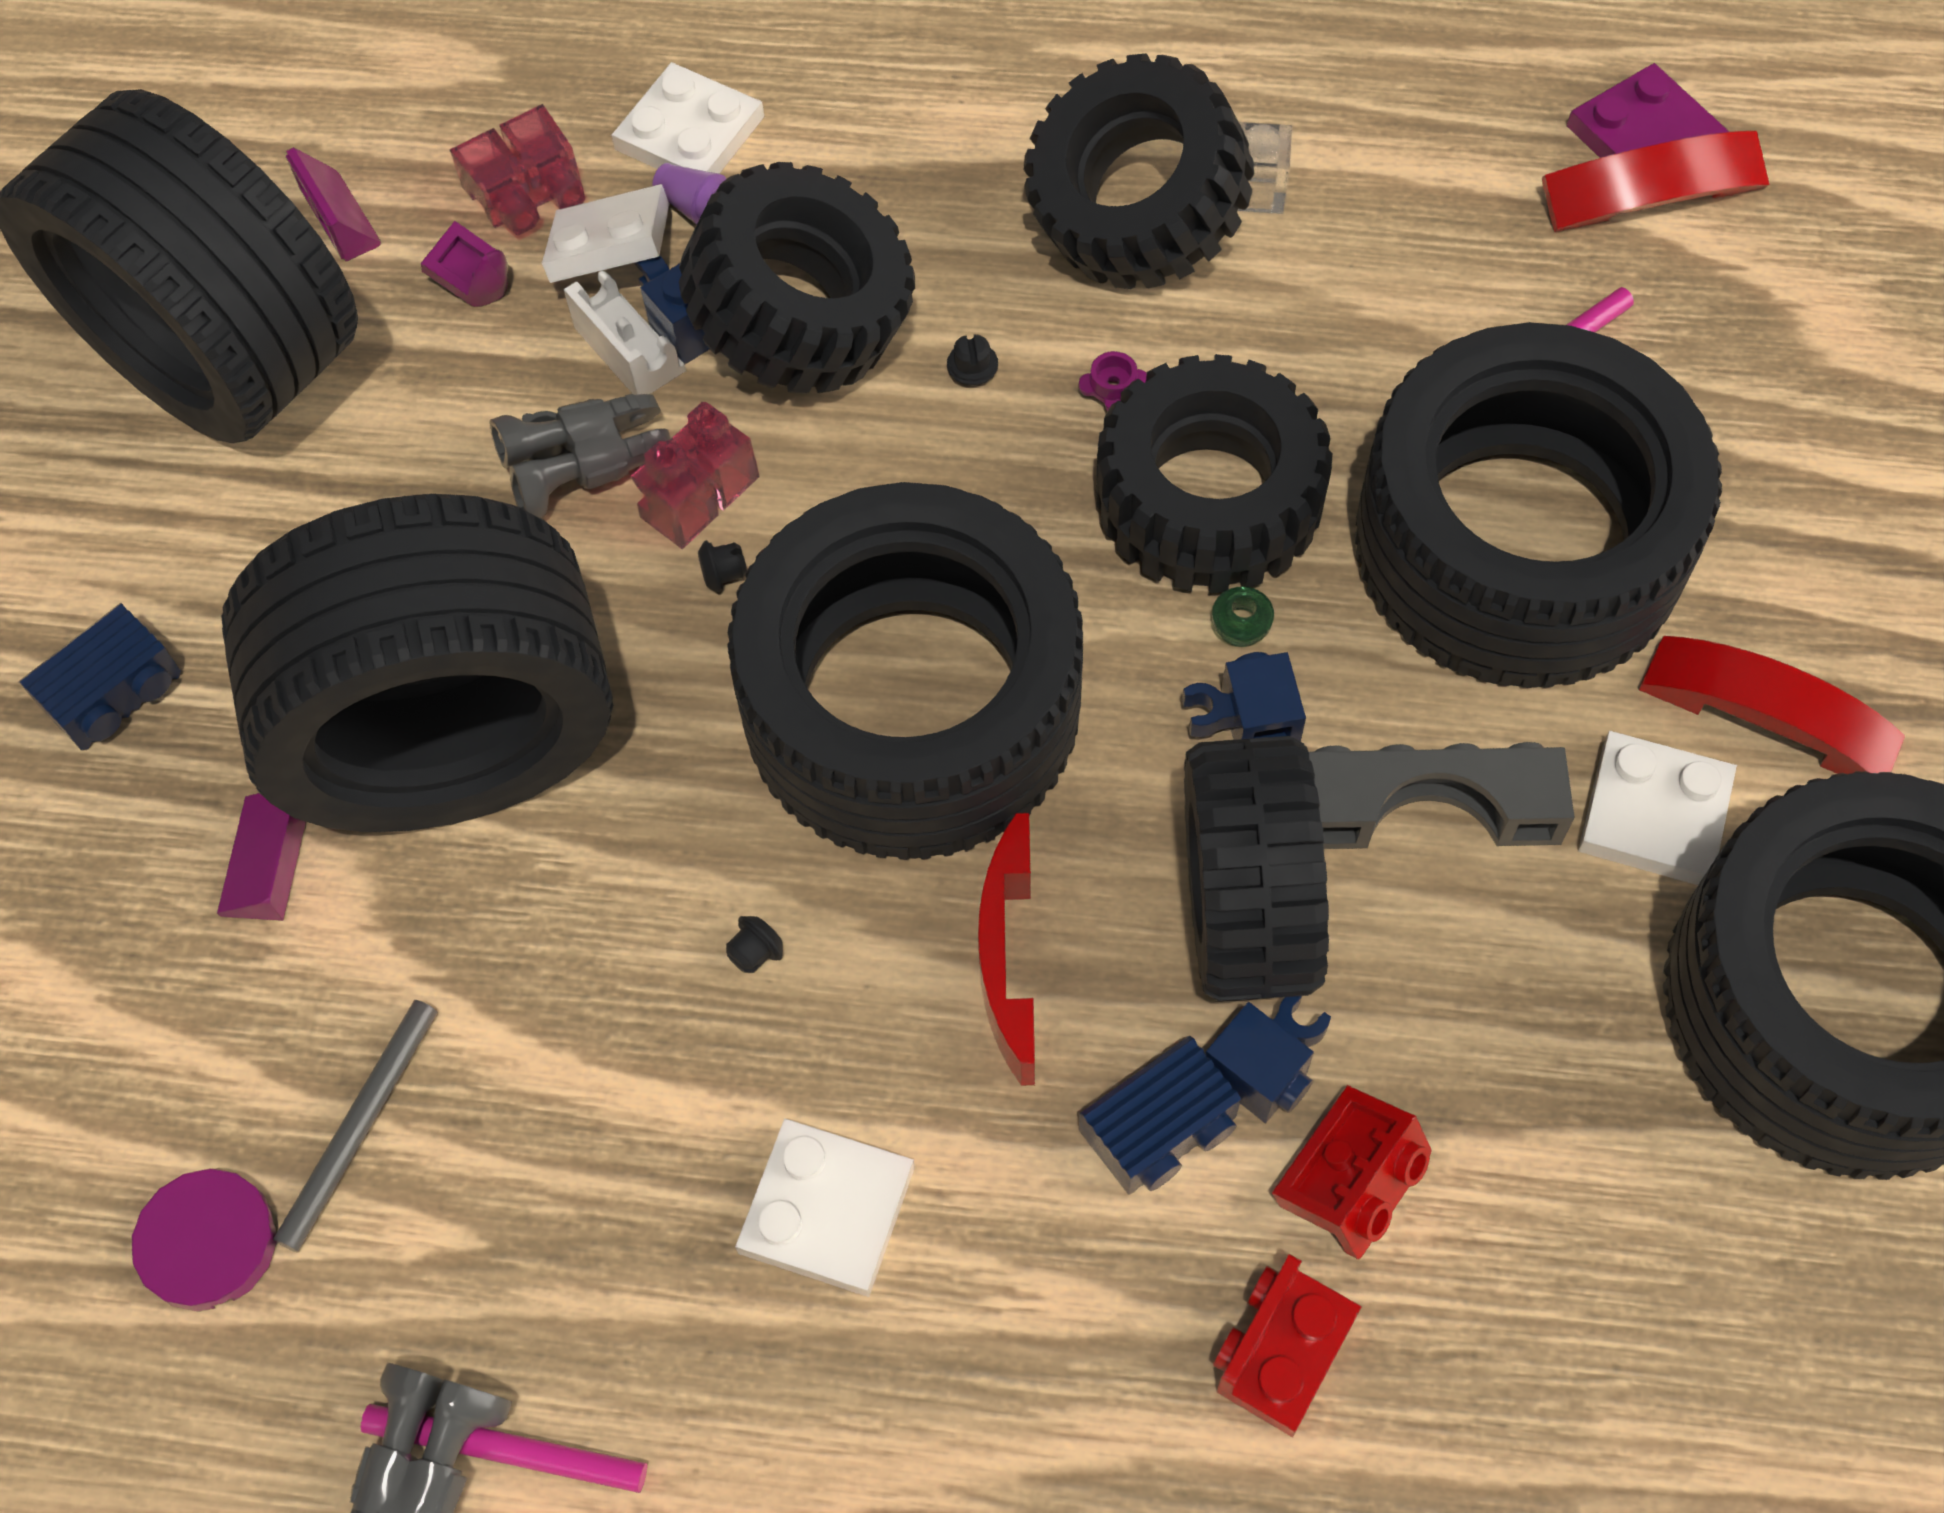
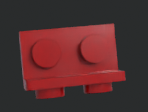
[1272,1085,1432,1259]
[1213,1254,1362,1438]

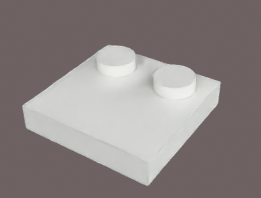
[542,184,669,283]
[1578,731,1737,885]
[735,1118,915,1297]

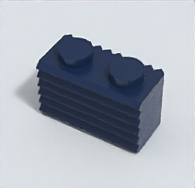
[18,603,181,750]
[1079,1035,1241,1195]

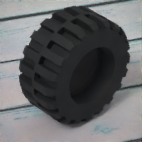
[1023,53,1254,289]
[679,162,915,394]
[1096,354,1333,593]
[1184,736,1329,1002]

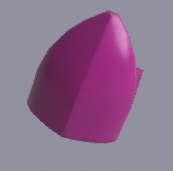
[421,221,508,307]

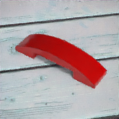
[1541,131,1770,232]
[1639,636,1905,774]
[978,813,1035,1086]

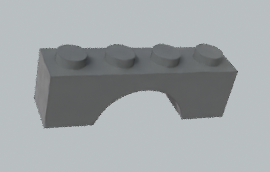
[1309,742,1575,849]

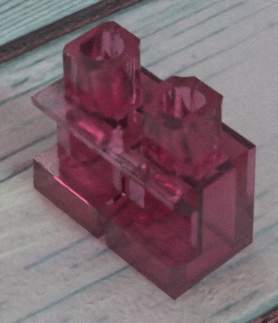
[450,104,586,236]
[631,402,760,550]

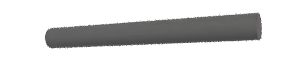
[273,1000,437,1253]

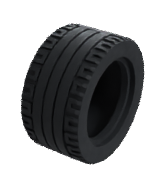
[0,89,358,443]
[1355,322,1722,688]
[727,482,1083,860]
[221,494,614,832]
[1663,771,1944,1180]

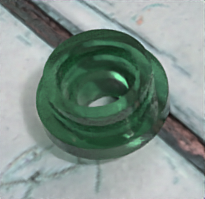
[1212,587,1274,647]

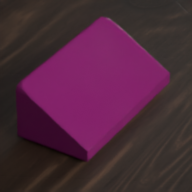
[285,147,381,262]
[217,793,306,921]

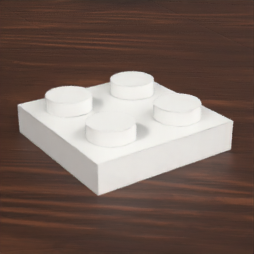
[611,62,764,174]

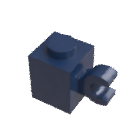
[635,254,710,364]
[1182,652,1306,741]
[1206,996,1331,1124]

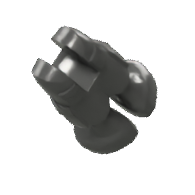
[489,394,674,519]
[350,1362,512,1513]

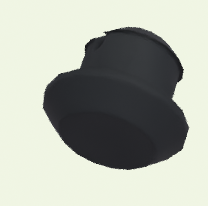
[947,334,998,386]
[698,540,747,593]
[726,916,783,973]

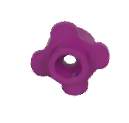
[1079,351,1147,411]

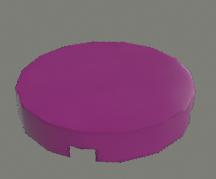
[132,1169,277,1312]

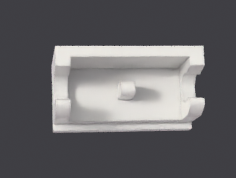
[564,271,686,395]

